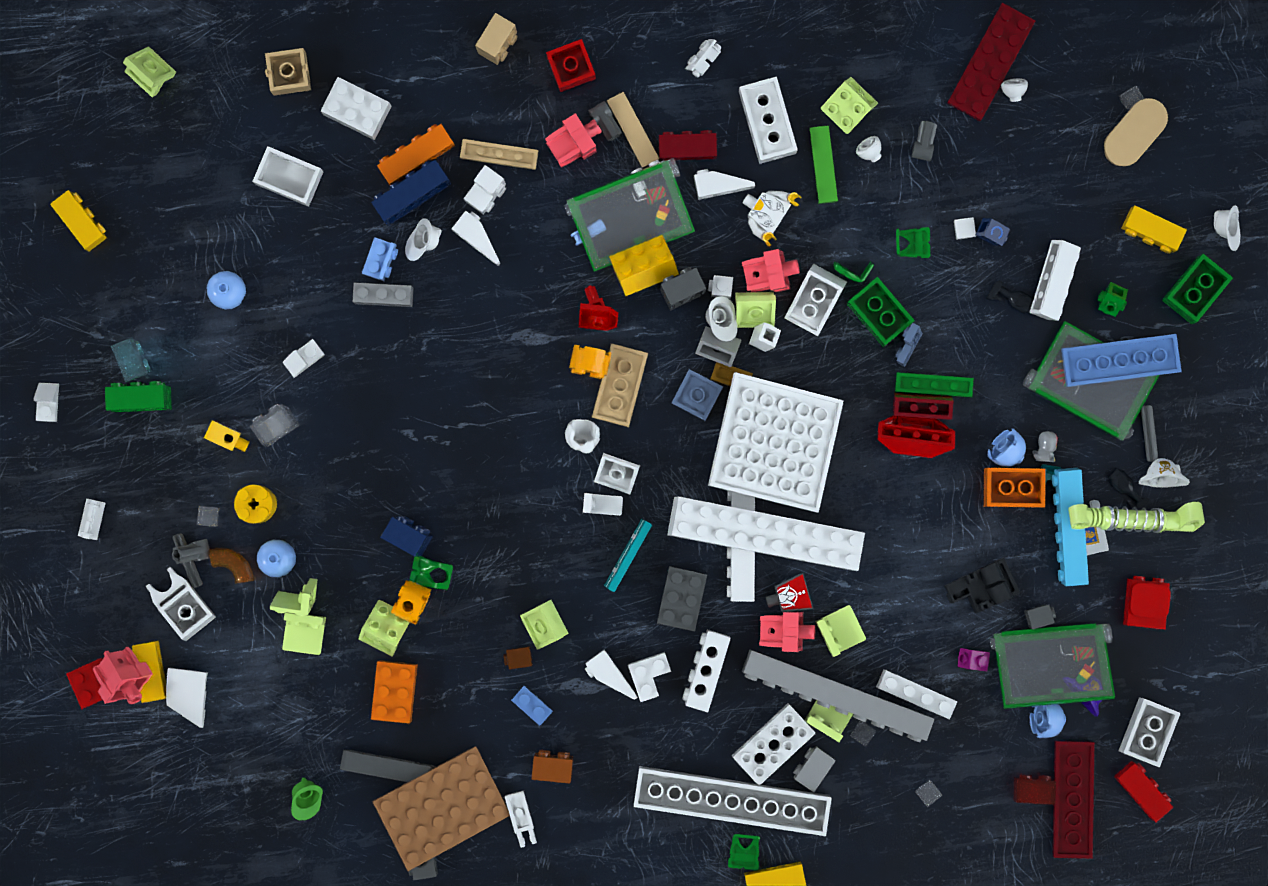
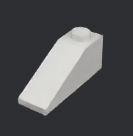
[694,169,755,200]
[452,211,500,266]
[585,649,638,700]

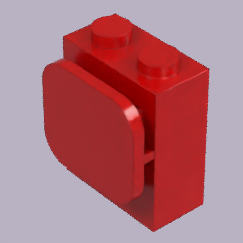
[1123,576,1171,629]

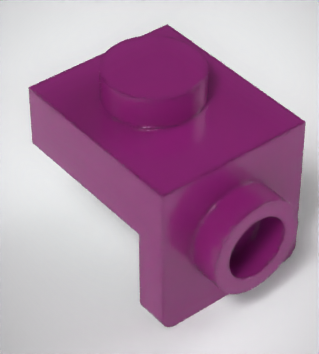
[958,648,990,671]

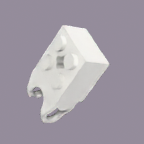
[146,567,216,641]

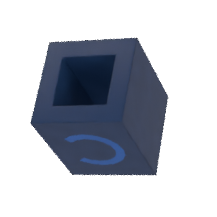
[975,218,1010,246]

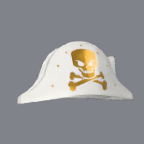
[1139,458,1190,488]

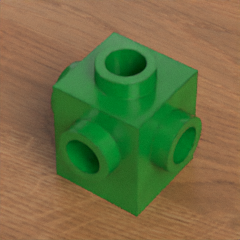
[1097,282,1128,317]

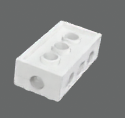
[739,77,797,164]
[682,629,730,712]
[732,703,815,786]

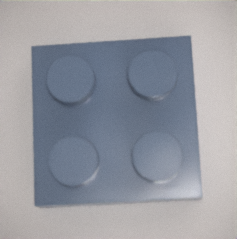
[671,369,723,421]

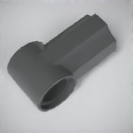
[588,101,622,142]
[911,121,937,161]
[172,539,212,564]

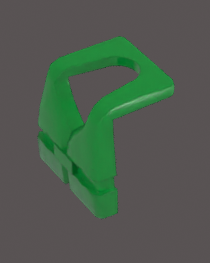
[896,227,930,258]
[833,261,874,282]
[409,556,453,590]
[728,834,760,870]

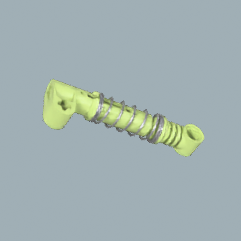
[1068,502,1205,533]

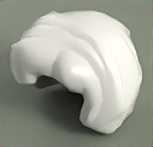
[565,419,600,453]

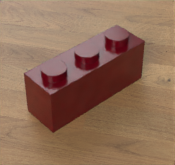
[659,130,717,161]
[893,392,954,420]

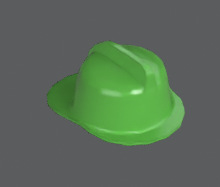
[291,777,323,820]

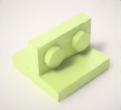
[123,47,176,97]
[735,292,776,328]
[520,600,569,650]

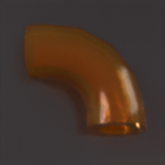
[209,548,254,584]

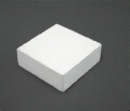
[954,217,976,240]

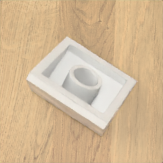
[594,453,640,494]

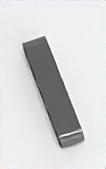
[340,749,436,782]

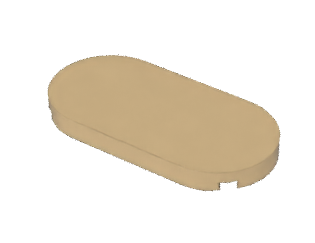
[1104,99,1168,166]

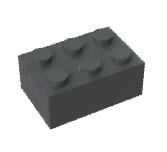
[660,267,706,311]
[657,566,707,632]

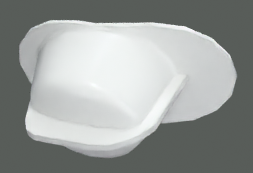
[1214,205,1240,251]
[405,219,442,261]
[706,296,737,342]

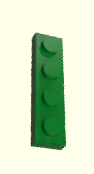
[895,372,974,398]

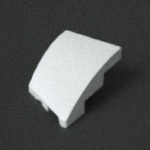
[166,668,208,728]

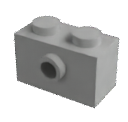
[695,326,741,367]

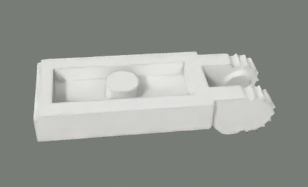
[505,790,537,847]

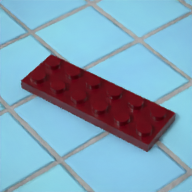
[947,3,1035,121]
[1053,741,1095,859]

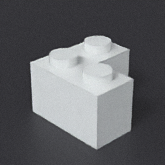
[464,165,506,215]
[628,652,671,702]

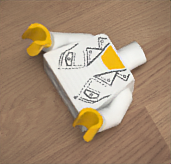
[743,191,802,246]

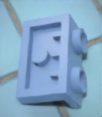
[362,237,398,281]

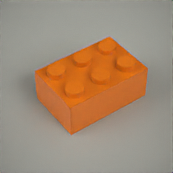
[984,468,1045,508]
[371,660,418,723]

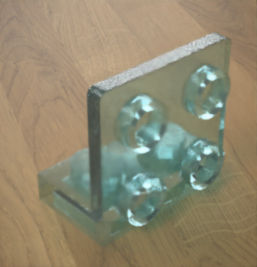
[111,337,152,382]

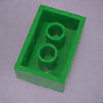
[1162,254,1233,324]
[846,277,915,347]
[105,381,172,412]

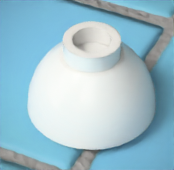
[1001,78,1028,102]
[856,136,881,162]

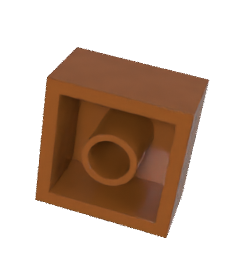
[532,750,574,783]

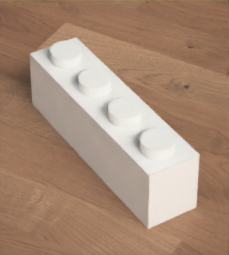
[1030,240,1081,321]
[876,669,957,719]

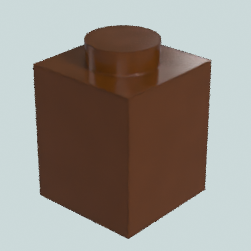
[503,646,533,669]

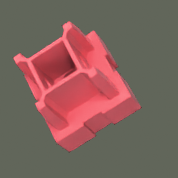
[545,113,602,168]
[742,249,800,292]
[759,611,815,652]
[93,647,153,705]

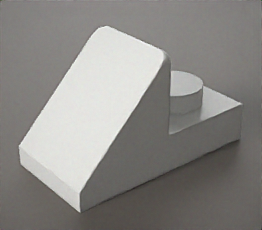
[283,339,325,378]
[34,383,59,422]

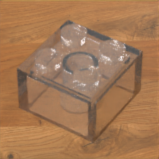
[250,404,300,447]

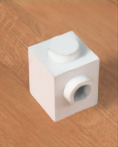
[708,275,733,299]
[749,322,781,352]

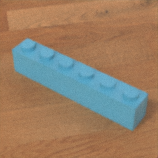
[1052,468,1089,586]

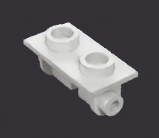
[685,39,722,78]
[78,499,105,540]

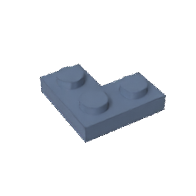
[896,323,923,367]

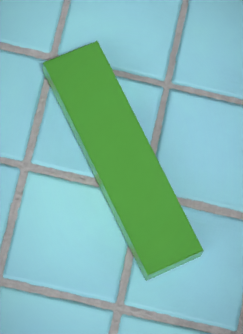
[809,126,838,204]

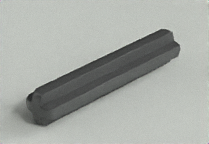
[1141,405,1158,462]
[173,533,203,588]

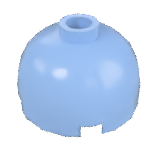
[207,271,246,310]
[988,429,1026,467]
[257,539,296,577]
[1030,704,1066,738]

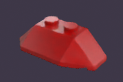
[877,415,955,458]

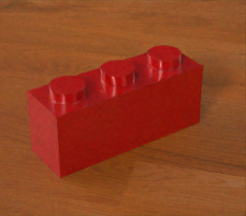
[1114,762,1173,822]

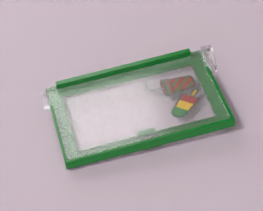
[564,158,695,272]
[1022,321,1159,441]
[990,623,1115,709]

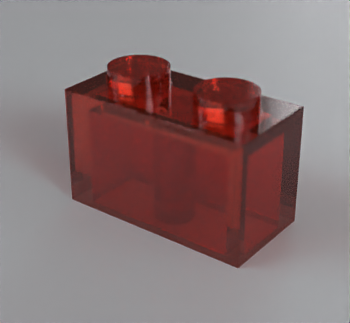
[1013,774,1056,805]

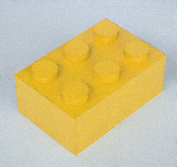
[609,235,679,296]

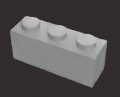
[353,283,413,307]

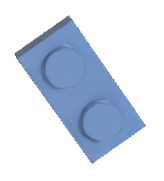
[511,686,553,726]

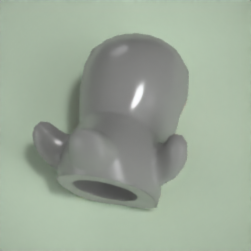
[1032,431,1058,462]

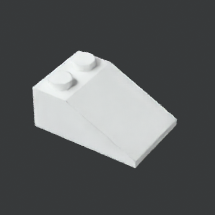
[785,264,847,336]

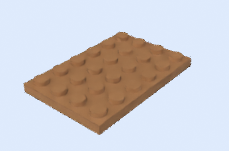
[372,746,510,871]

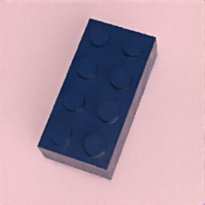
[371,160,451,226]
[380,515,433,557]

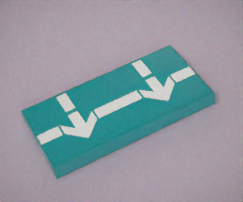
[604,519,652,592]

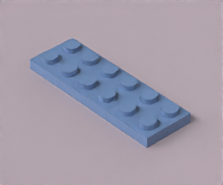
[1061,334,1181,387]

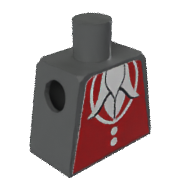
[765,573,813,612]

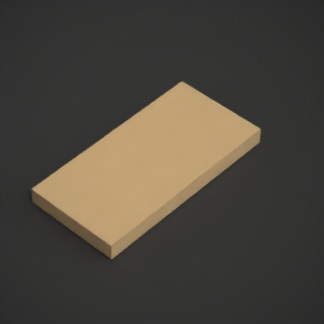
[592,344,648,427]

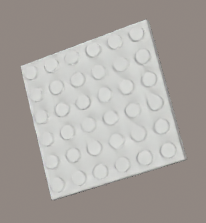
[708,372,843,513]

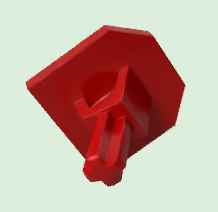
[579,285,618,331]

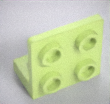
[821,77,878,134]
[270,578,318,616]
[359,600,410,657]
[815,605,866,657]
[282,612,326,655]
[804,700,853,742]

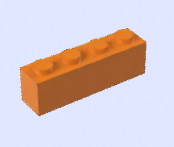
[377,124,455,186]

